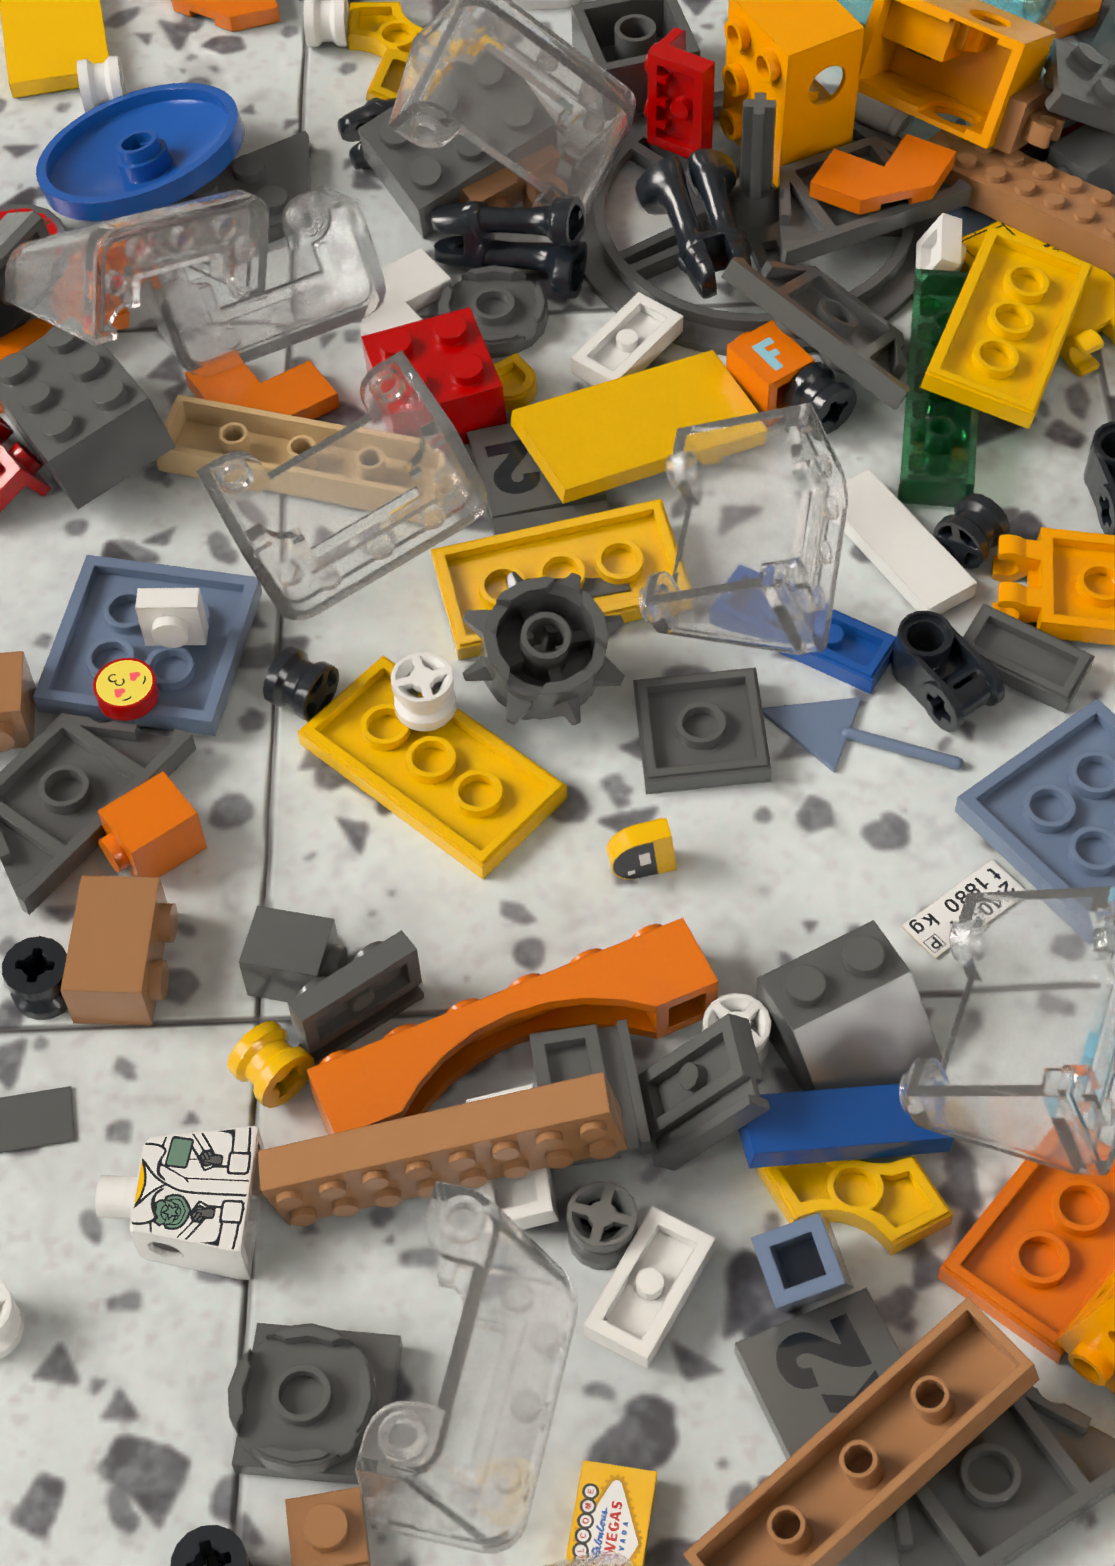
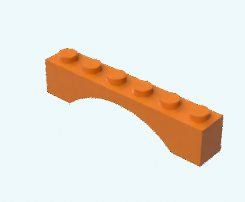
[306,918,719,1134]

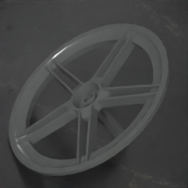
[571,91,940,356]

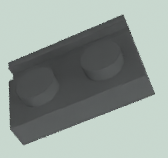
[287,930,424,1066]
[638,1013,770,1171]
[529,1019,651,1169]

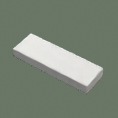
[820,469,977,615]

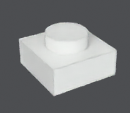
[915,213,966,294]
[135,588,209,648]

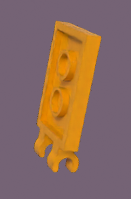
[992,527,1115,645]

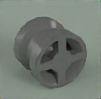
[566,1181,638,1270]

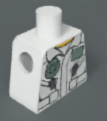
[95,1126,265,1280]

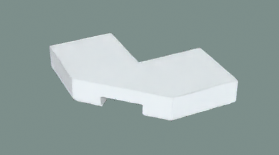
[360,248,452,336]

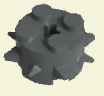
[462,572,625,726]

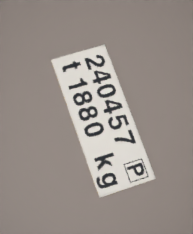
[901,859,1026,959]

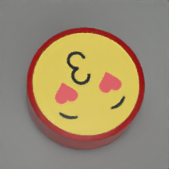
[93,658,159,721]

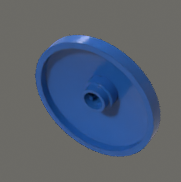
[36,83,245,221]

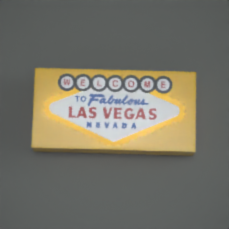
[564,1460,657,1566]

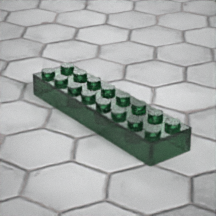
[897,269,978,507]

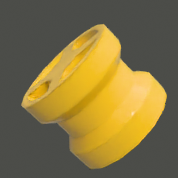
[227,1020,315,1108]

